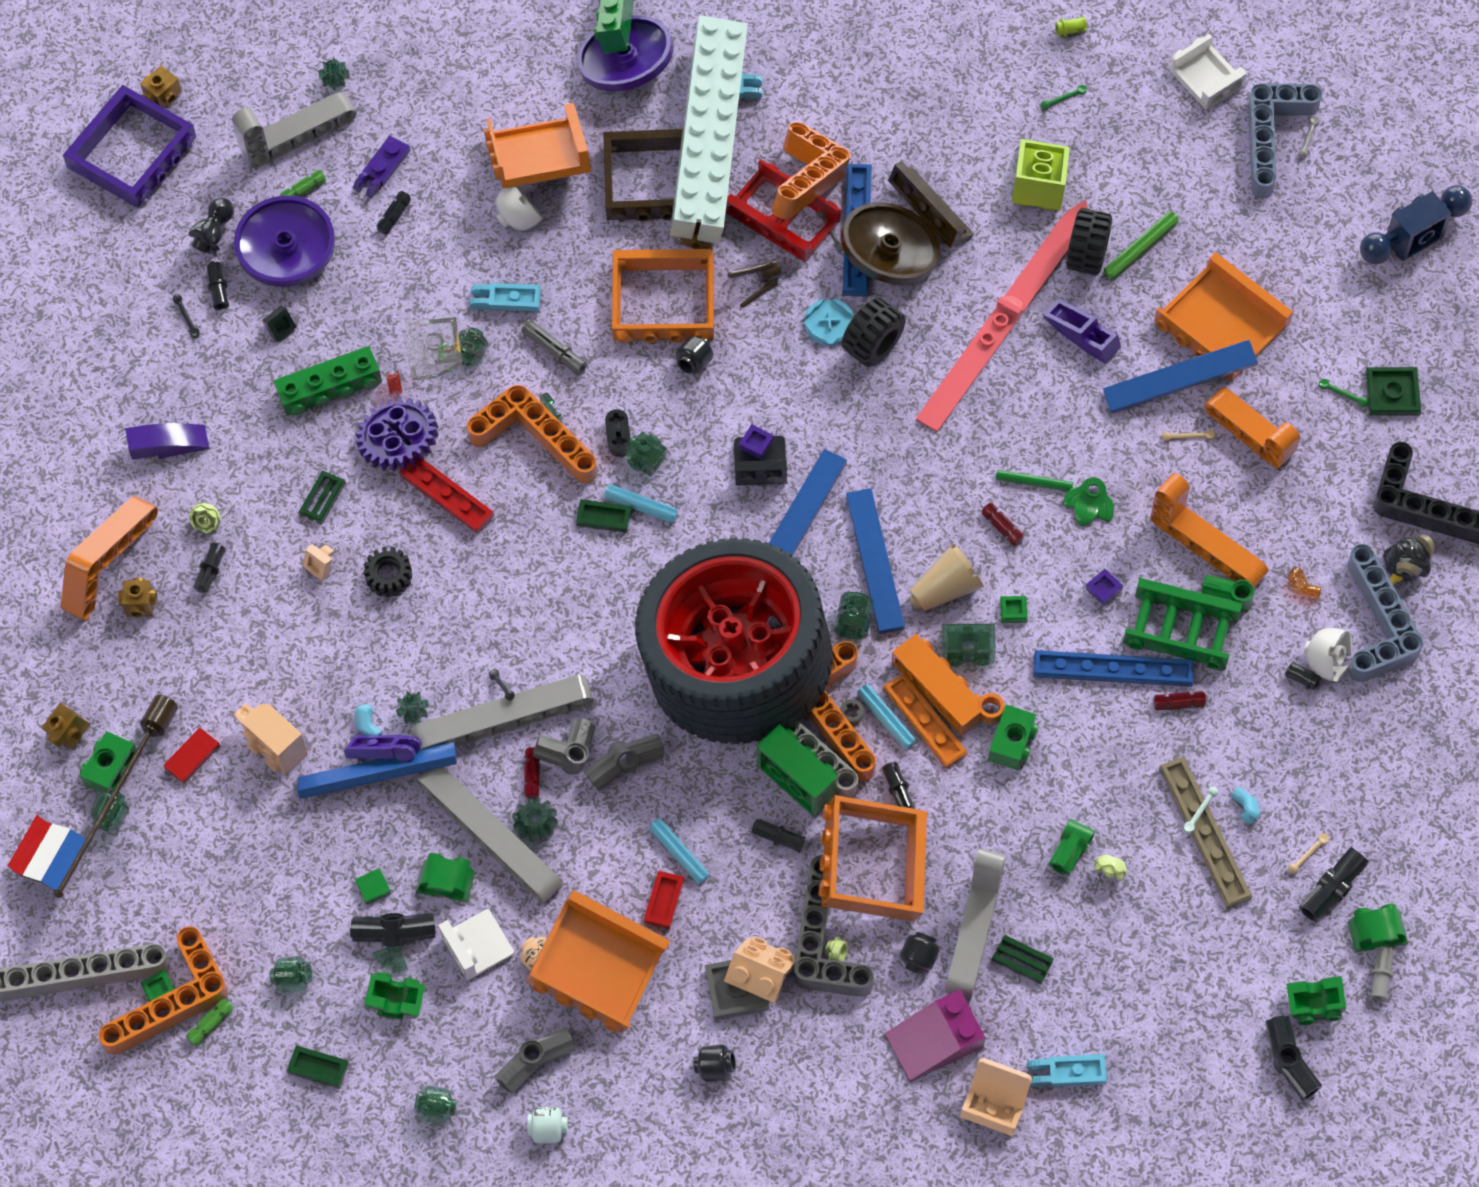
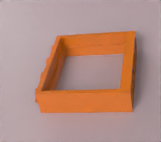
[612,249,714,343]
[819,795,927,921]

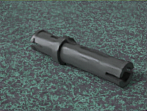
[521,319,588,376]

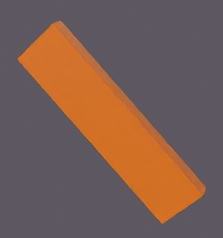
[883,673,968,769]

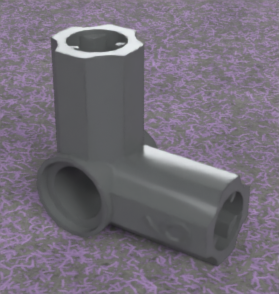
[532,718,596,775]

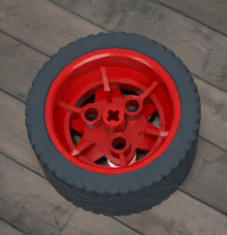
[635,538,833,744]

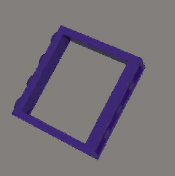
[63,85,196,208]

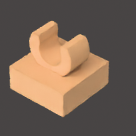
[302,544,334,581]

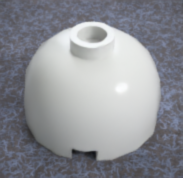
[496,186,544,231]
[1304,628,1352,682]

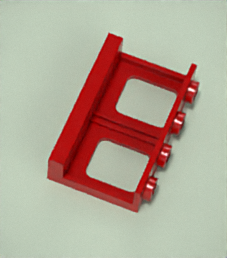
[725,159,841,263]

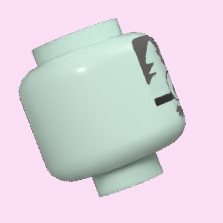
[527,1107,568,1144]

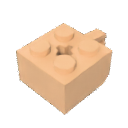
[234,703,308,776]

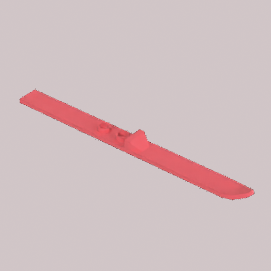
[916,200,1088,432]

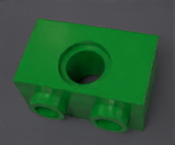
[988,704,1039,770]
[80,731,137,797]

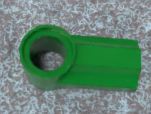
[1201,575,1254,612]
[1049,819,1095,876]

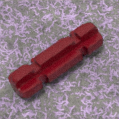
[982,503,1024,546]
[1153,691,1206,711]
[524,747,540,799]

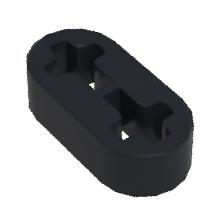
[605,409,631,457]

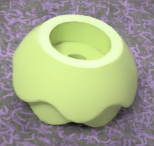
[189,503,221,533]
[1094,855,1127,881]

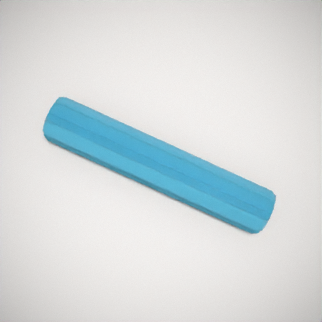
[604,484,678,523]
[857,684,915,750]
[650,819,709,884]

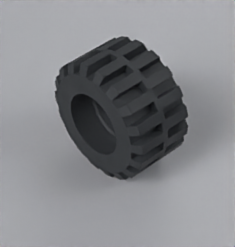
[1066,208,1112,276]
[841,297,906,367]

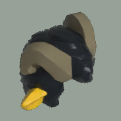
[1382,534,1435,585]

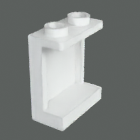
[1169,34,1247,110]

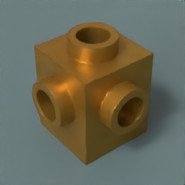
[140,65,182,108]
[118,578,157,618]
[41,702,91,750]

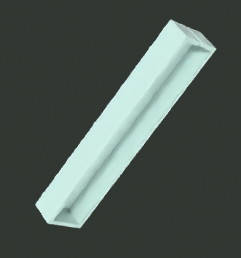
[670,15,748,244]

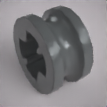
[840,699,864,726]

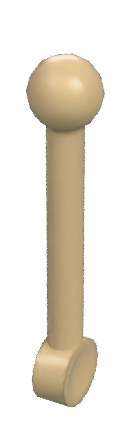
[1161,429,1215,442]
[1288,833,1329,874]

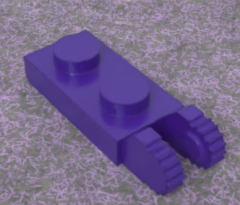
[353,135,411,198]
[344,735,422,761]

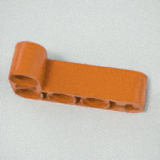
[1204,387,1300,469]

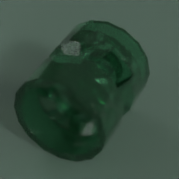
[834,592,874,640]

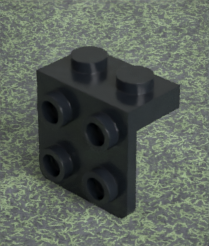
[734,436,787,485]

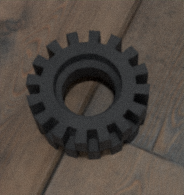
[364,547,412,597]

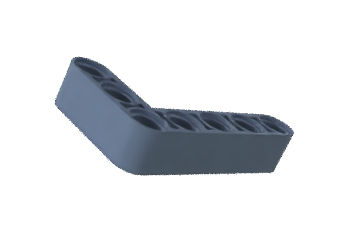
[1248,83,1322,199]
[1348,544,1423,682]

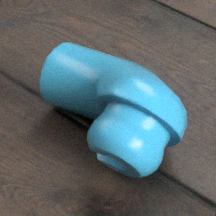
[354,704,383,735]
[1231,786,1260,825]

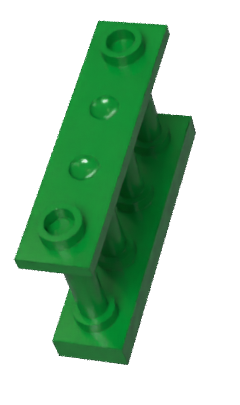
[1123,578,1242,670]

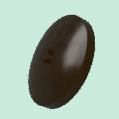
[841,202,940,285]

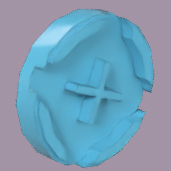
[804,299,854,346]

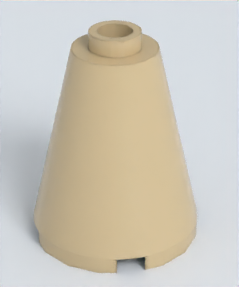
[908,544,984,612]

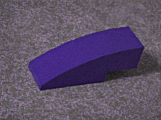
[1043,298,1121,364]
[125,423,209,460]

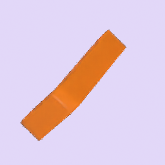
[772,122,851,219]
[467,385,597,483]
[1150,473,1269,588]
[60,496,158,620]
[806,641,876,781]
[98,926,228,1055]

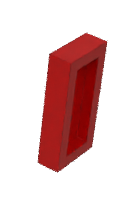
[163,727,220,784]
[644,870,685,930]

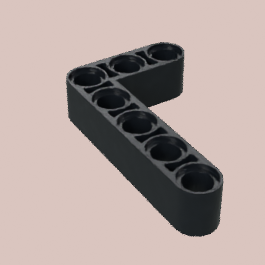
[1373,441,1479,544]

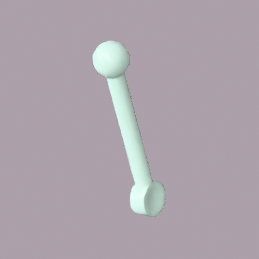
[1183,787,1218,834]

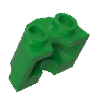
[416,853,475,902]
[1348,903,1408,953]
[365,972,425,1020]
[1286,976,1347,1025]

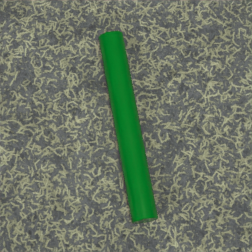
[996,470,1074,491]

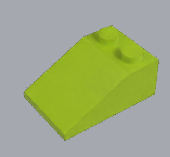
[1011,139,1070,211]

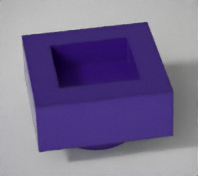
[739,424,774,460]
[1085,569,1123,606]

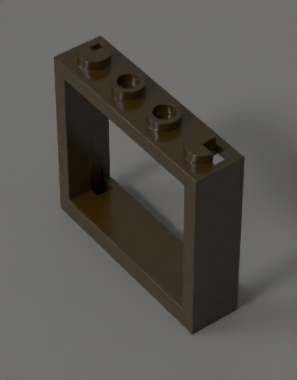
[603,129,683,222]

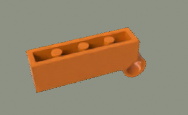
[891,633,1005,736]

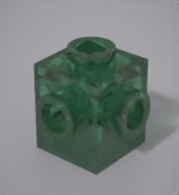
[625,431,667,477]

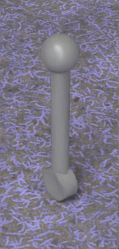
[1298,116,1320,159]

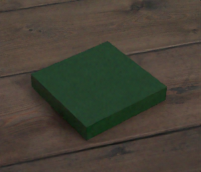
[1365,367,1421,416]

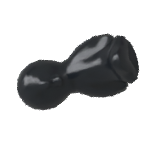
[188,198,234,254]

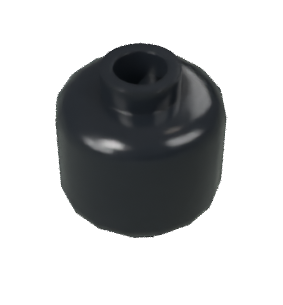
[676,336,713,374]
[900,931,940,974]
[693,1044,736,1082]

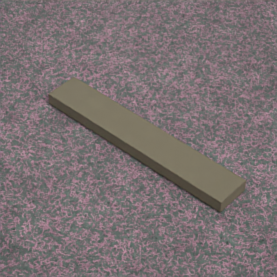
[1159,756,1252,909]

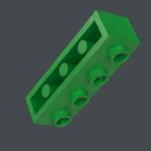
[594,0,634,54]
[273,346,382,417]

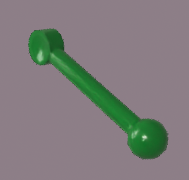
[1040,85,1087,110]
[1319,379,1368,407]

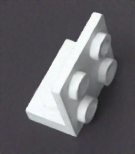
[438,909,514,981]

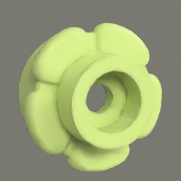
[825,937,848,962]

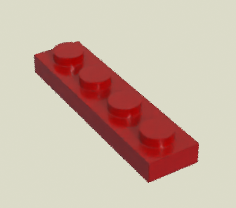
[399,458,494,534]

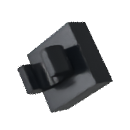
[262,305,297,342]

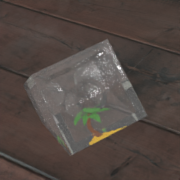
[405,317,462,381]

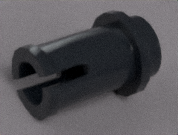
[1285,661,1321,690]

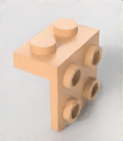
[724,937,796,1003]
[960,1058,1032,1137]

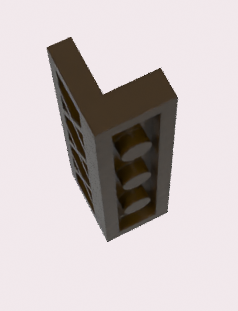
[888,161,974,248]

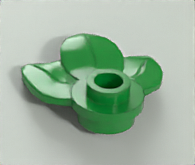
[1063,477,1114,527]

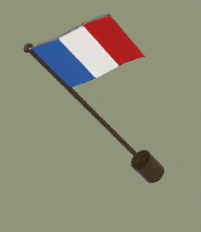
[8,695,178,898]

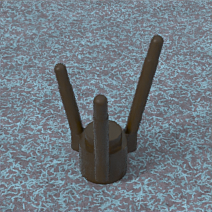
[727,259,782,308]

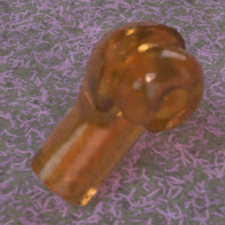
[1288,567,1322,600]

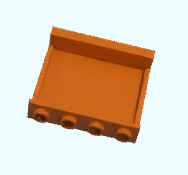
[484,103,591,189]
[1154,252,1293,382]
[525,890,670,1033]

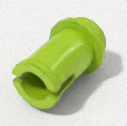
[1055,16,1087,38]

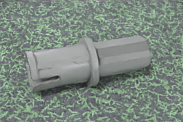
[1370,946,1394,1002]

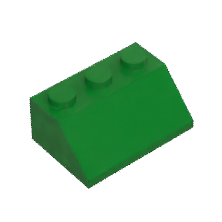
[757,725,838,818]

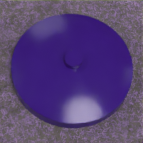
[577,15,674,91]
[234,195,335,287]

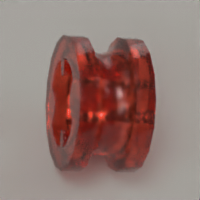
[386,370,403,395]

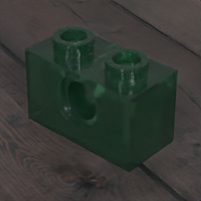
[941,624,996,666]

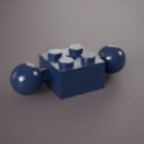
[1360,185,1473,265]

